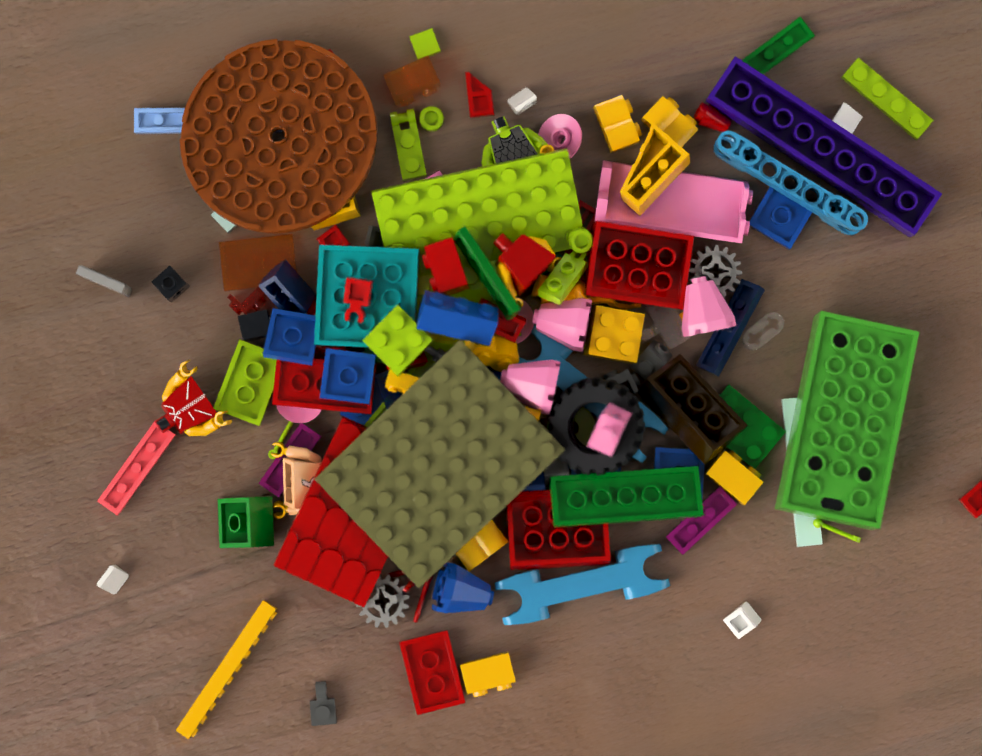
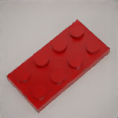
[272,359,377,415]

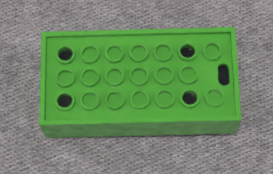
[775,311,919,530]

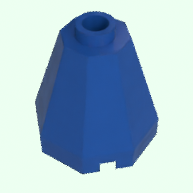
[432,562,494,613]

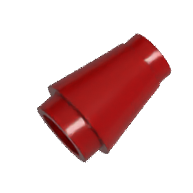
[693,102,731,132]

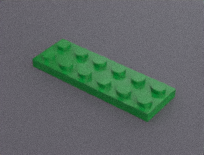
[549,466,704,527]

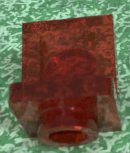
[227,286,267,315]

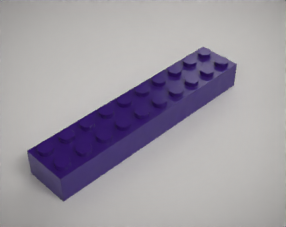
[705,56,942,238]

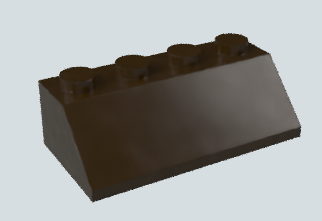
[638,354,748,465]

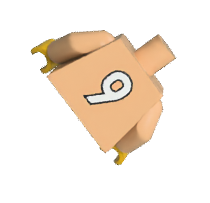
[271,441,322,519]

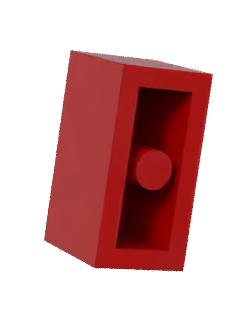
[422,237,470,296]

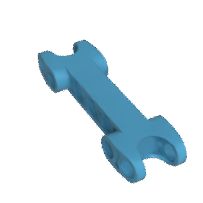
[713,131,868,235]
[518,325,669,463]
[494,544,671,625]

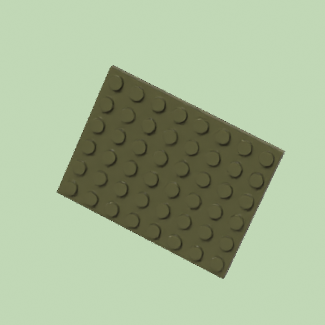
[315,340,565,588]

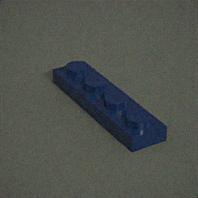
[696,279,765,377]

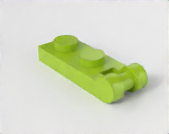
[390,108,427,181]

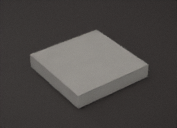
[76,265,133,297]

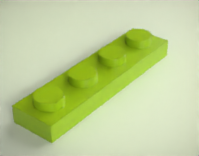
[841,58,934,140]

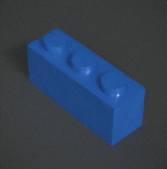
[417,290,498,346]

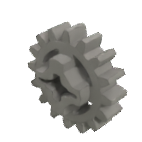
[689,245,742,298]
[356,574,410,628]

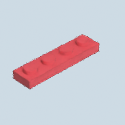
[97,420,176,516]

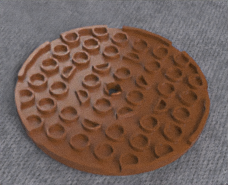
[180,39,377,233]

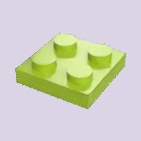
[362,305,434,376]

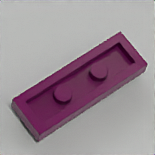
[258,423,322,498]
[665,486,737,555]

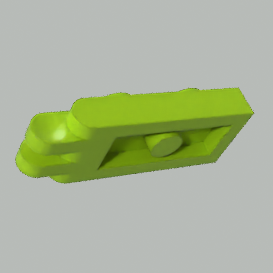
[538,251,589,305]

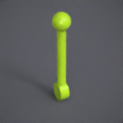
[268,421,293,459]
[813,518,861,543]

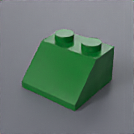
[218,496,274,548]

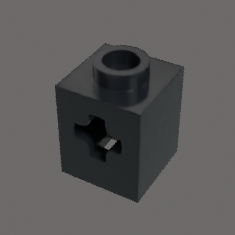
[152,265,190,303]
[238,309,271,342]

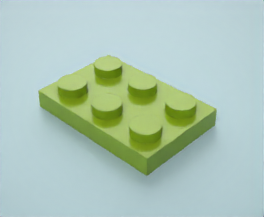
[213,339,276,426]

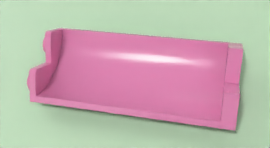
[594,160,753,243]

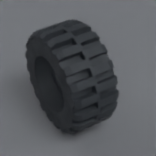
[547,377,645,475]

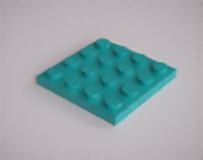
[314,245,420,348]

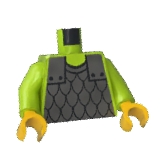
[481,116,555,166]

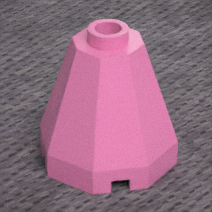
[682,276,736,337]
[532,298,592,352]
[500,360,561,415]

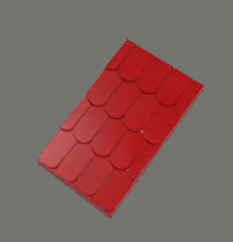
[273,416,388,607]

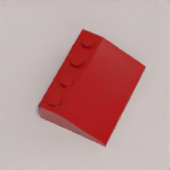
[585,221,694,310]
[507,490,611,571]

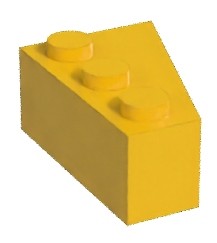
[620,123,690,216]

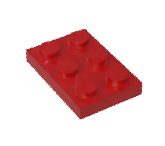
[399,630,466,715]

